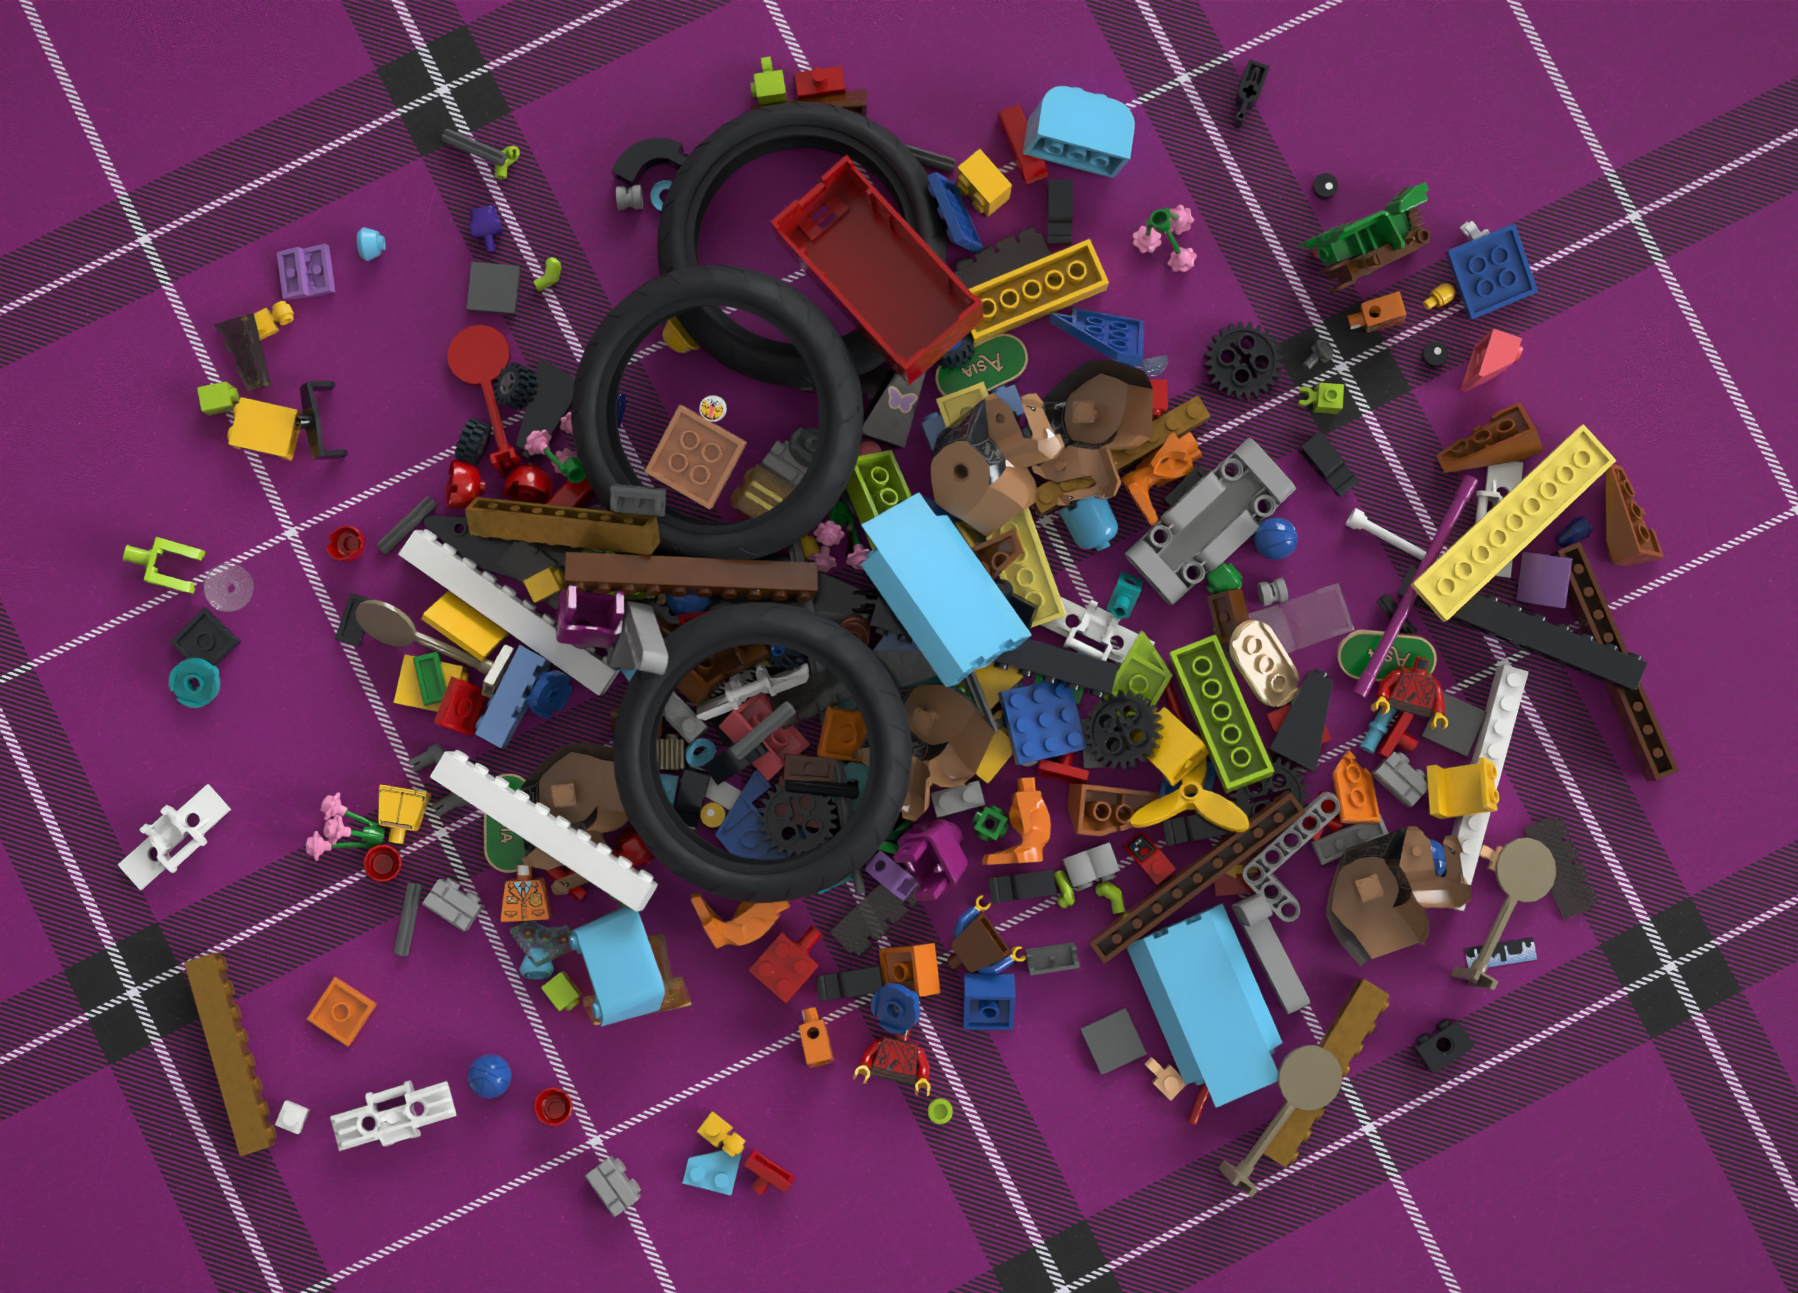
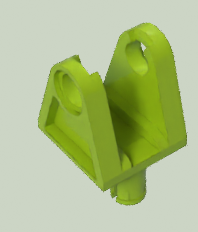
[123,537,206,594]

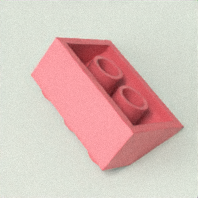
[1460,329,1523,392]
[719,692,810,781]

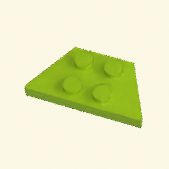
[1093,630,1173,716]

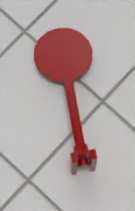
[447,325,524,479]

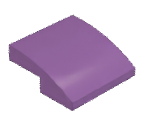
[277,244,335,300]
[1516,552,1572,608]

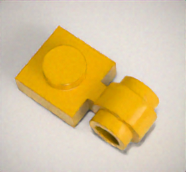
[245,301,294,342]
[697,1111,746,1157]

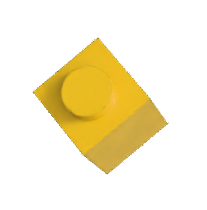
[524,567,565,603]

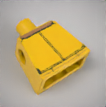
[379,784,431,844]

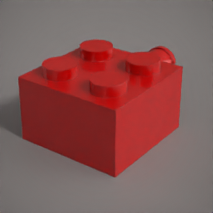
[749,924,823,1003]

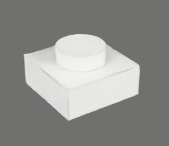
[275,1100,310,1134]

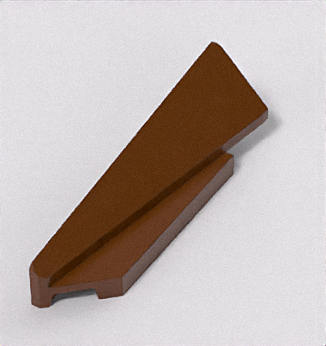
[751,89,867,115]

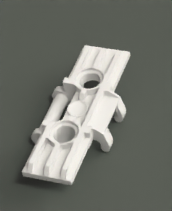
[1475,461,1523,578]
[1041,597,1155,664]
[696,662,809,721]
[118,784,231,890]
[330,1080,456,1151]

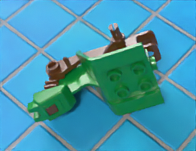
[1298,182,1431,294]

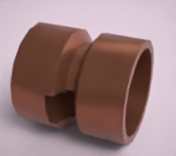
[839,614,870,646]

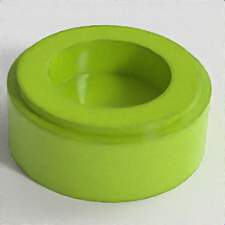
[928,1098,953,1124]

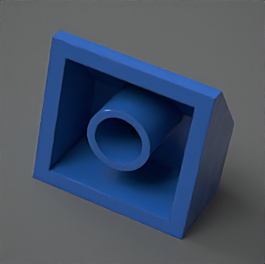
[963,973,1015,1030]

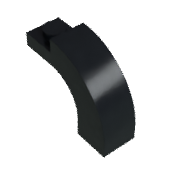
[611,138,689,187]

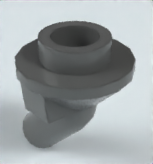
[1302,339,1334,371]

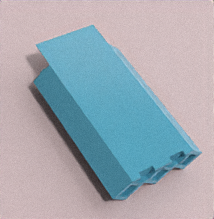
[861,493,1032,687]
[1127,904,1282,1107]

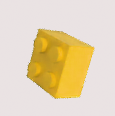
[956,149,1012,217]

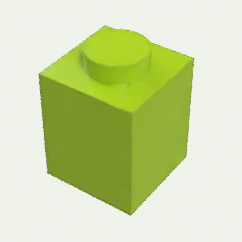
[197,382,239,416]
[541,971,582,1011]

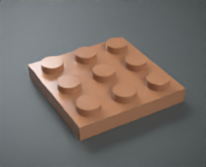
[644,405,747,509]

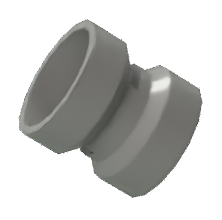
[616,185,643,211]
[1257,578,1288,607]

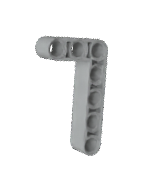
[607,600,668,675]
[1242,792,1340,922]
[1232,894,1310,1015]

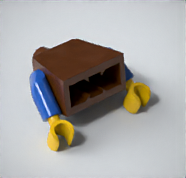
[947,895,1026,974]

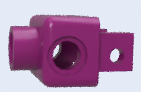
[556,586,624,649]
[893,820,968,901]

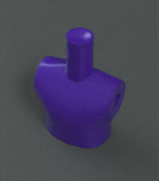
[469,205,503,252]

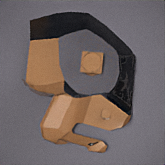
[1326,826,1472,966]

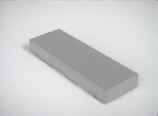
[1311,813,1388,865]

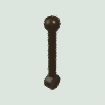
[845,523,854,558]

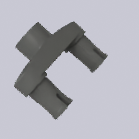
[409,743,469,817]

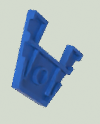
[715,770,809,859]

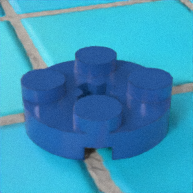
[526,670,572,719]
[871,983,920,1034]

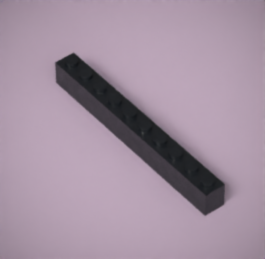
[1397,566,1647,694]
[870,596,1119,698]

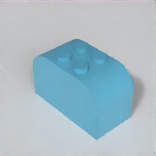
[1023,86,1135,178]

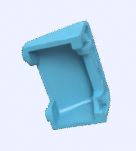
[569,906,665,1026]

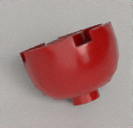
[445,459,485,509]
[503,463,553,504]
[609,825,654,867]

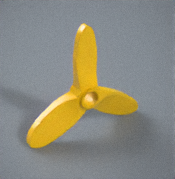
[1130,735,1249,832]

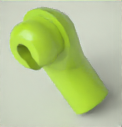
[495,146,520,180]
[534,257,562,292]
[1054,870,1075,909]
[1095,881,1125,914]

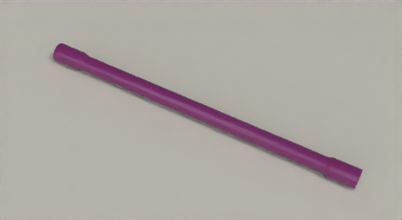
[1352,475,1478,699]

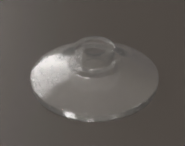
[204,563,254,612]

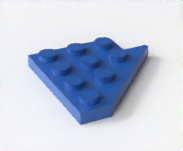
[1050,307,1144,367]

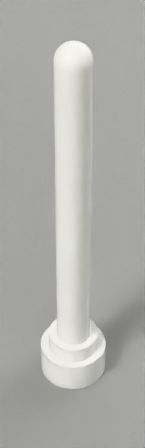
[1346,508,1438,560]

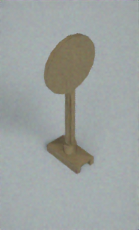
[355,600,513,698]
[1450,838,1556,990]
[1218,1045,1342,1197]

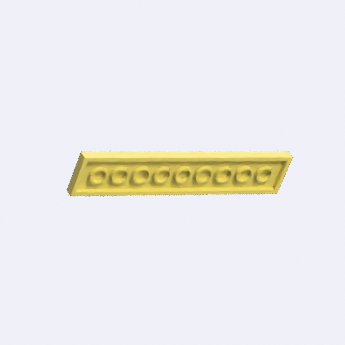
[936,382,1067,628]
[1410,424,1616,622]

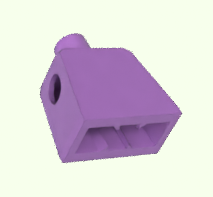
[865,851,918,901]

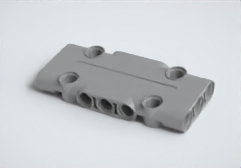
[1124,438,1296,606]

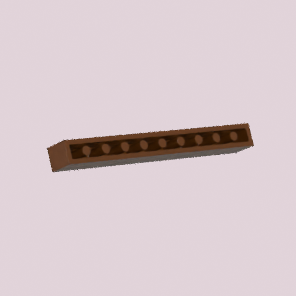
[1549,542,1679,782]
[564,552,818,602]
[1088,790,1306,964]

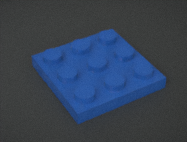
[927,172,984,253]
[1445,223,1538,320]
[998,681,1087,765]

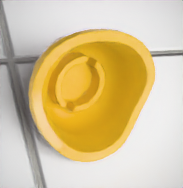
[662,316,700,353]

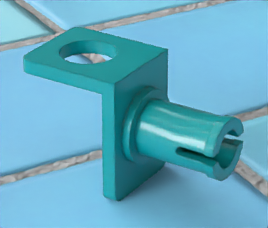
[1106,572,1143,619]

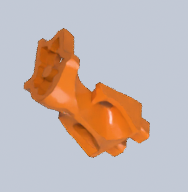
[1120,432,1202,526]
[982,777,1051,865]
[691,893,791,949]

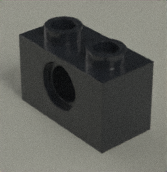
[1411,1018,1475,1074]

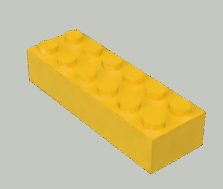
[969,239,1109,345]

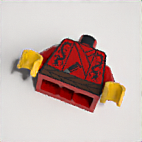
[1371,656,1448,731]
[853,1029,930,1096]

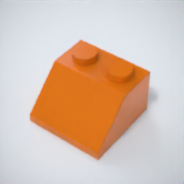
[879,943,940,997]

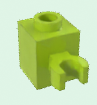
[750,57,787,105]
[1298,383,1344,414]

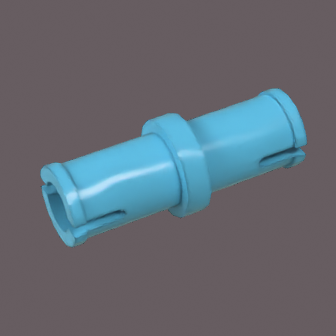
[1360,707,1397,754]

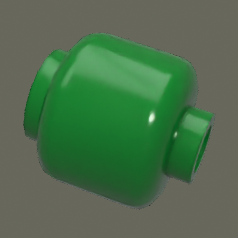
[1206,563,1243,595]

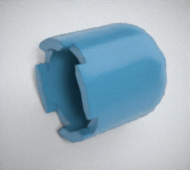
[1058,497,1118,552]

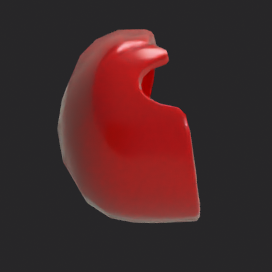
[325,525,365,563]
[363,844,402,882]
[533,1087,573,1127]

